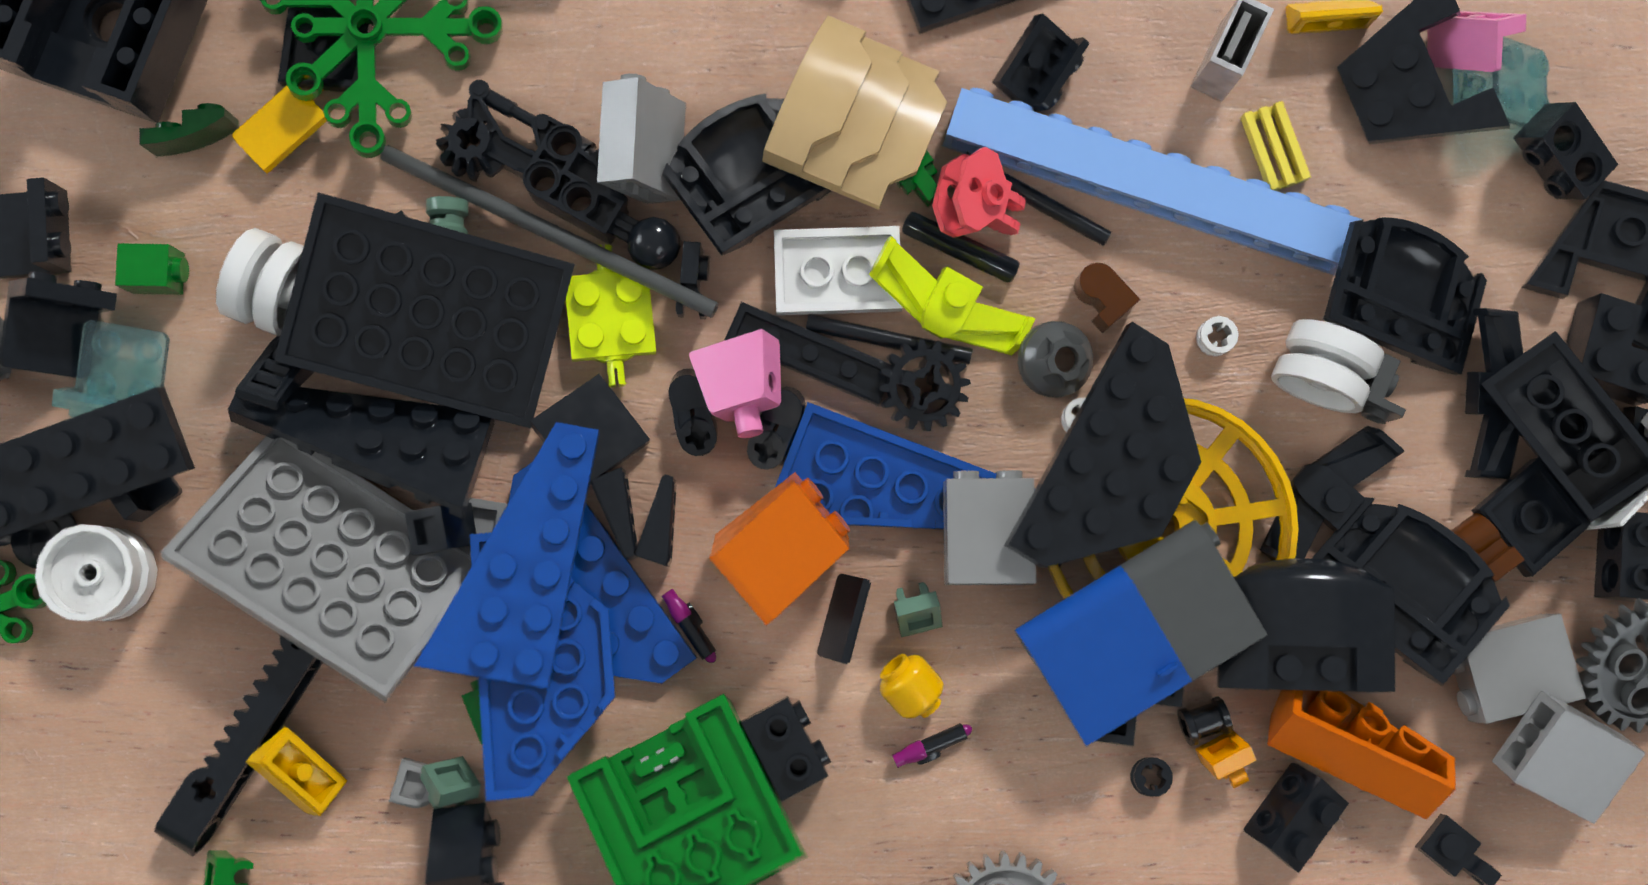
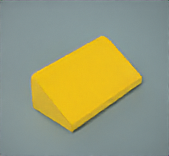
[1285,0,1383,34]
[232,85,327,174]
[246,727,348,816]

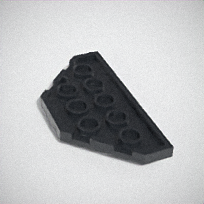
[1004,322,1201,568]

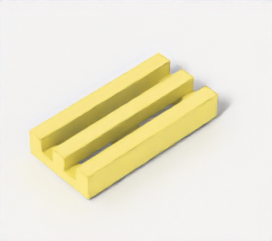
[1240,101,1311,191]

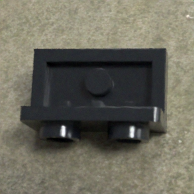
[992,13,1089,112]
[1244,763,1349,873]

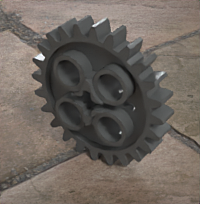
[1576,598,1648,733]

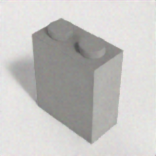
[597,74,686,204]
[943,470,1036,585]
[1453,614,1586,724]
[1492,691,1646,824]

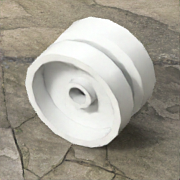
[216,228,304,337]
[1271,319,1384,414]
[35,524,158,621]

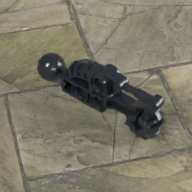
[436,80,681,270]

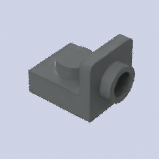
[1361,353,1406,424]

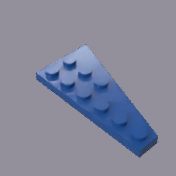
[775,402,1036,530]
[414,422,600,689]

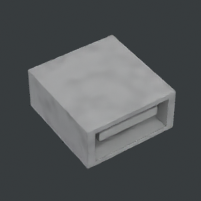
[1190,0,1274,102]

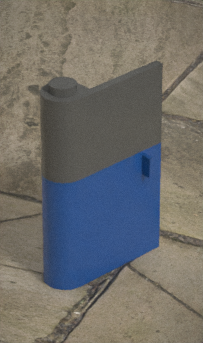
[1014,520,1268,746]

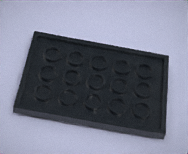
[274,192,575,428]

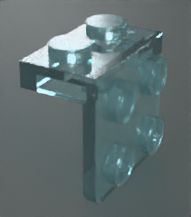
[1453,37,1549,127]
[52,320,170,417]

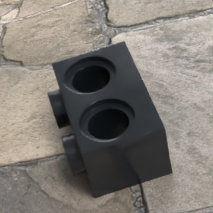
[1513,102,1619,200]
[1594,512,1648,602]

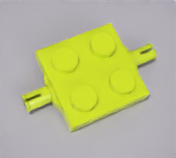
[566,244,656,388]

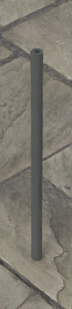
[380,145,719,318]

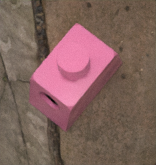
[689,329,781,438]

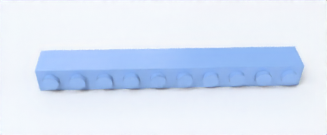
[943,88,1362,275]

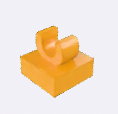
[1195,730,1256,789]

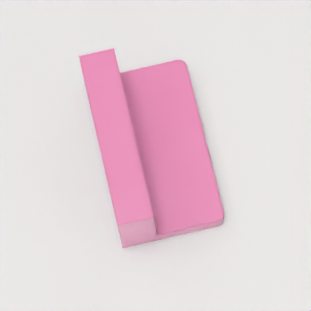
[1427,11,1526,72]

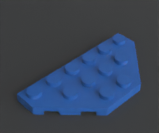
[508,463,698,684]
[470,532,615,801]

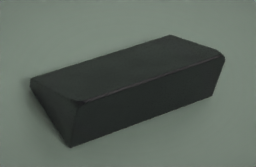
[817,574,871,664]

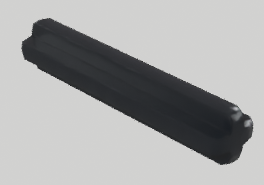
[902,212,1020,283]

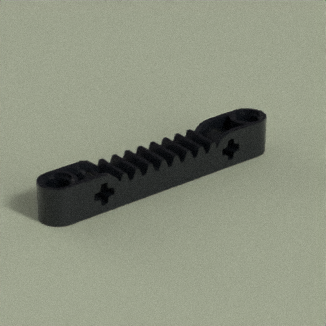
[154,635,323,856]

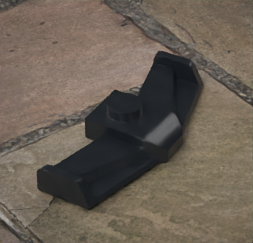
[1465,308,1524,479]
[1260,426,1405,561]

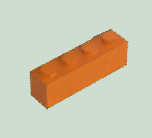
[1267,690,1456,820]

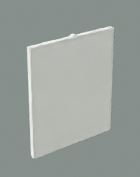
[1586,484,1648,530]

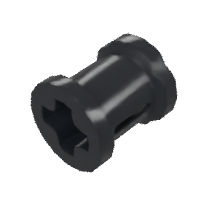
[1177,696,1233,746]

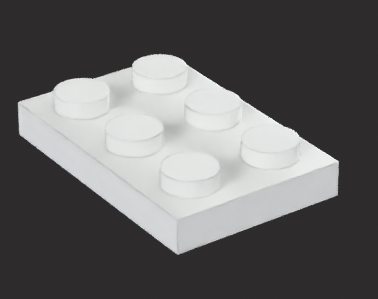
[774,226,903,316]

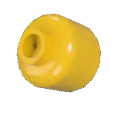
[880,654,944,719]

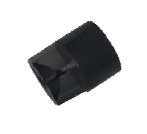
[668,369,718,456]
[747,387,806,470]

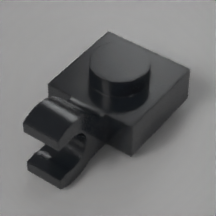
[676,241,710,320]
[1415,814,1502,885]

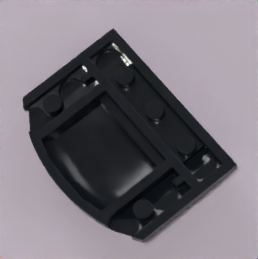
[662,93,832,256]
[1323,217,1487,375]
[1312,497,1510,686]
[1217,558,1395,692]

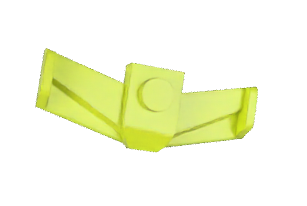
[869,236,1035,355]

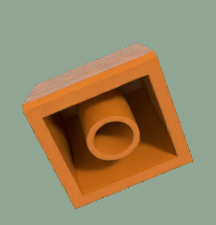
[709,472,850,625]

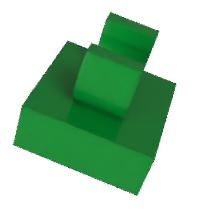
[203,850,254,885]

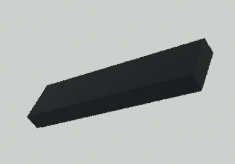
[725,302,892,407]

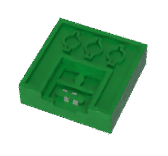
[566,694,808,885]

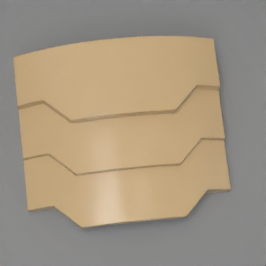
[762,16,947,210]

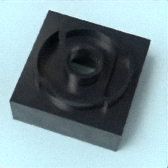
[0,0,208,123]

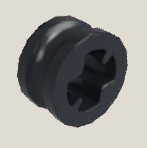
[1130,757,1173,797]

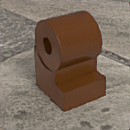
[1074,262,1141,333]
[1451,513,1525,582]

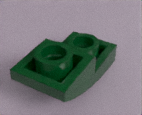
[139,103,239,157]

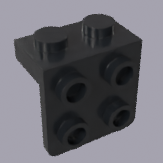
[0,177,71,279]
[0,272,117,378]

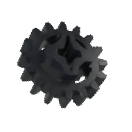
[877,339,971,431]

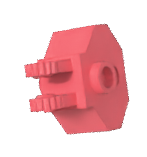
[932,147,1026,238]

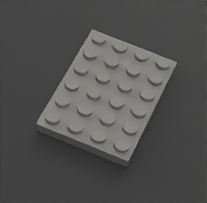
[161,436,472,702]

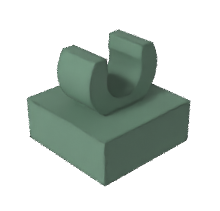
[894,582,943,638]
[420,756,481,809]

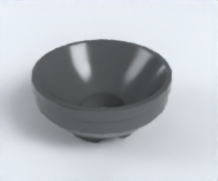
[1018,321,1093,398]

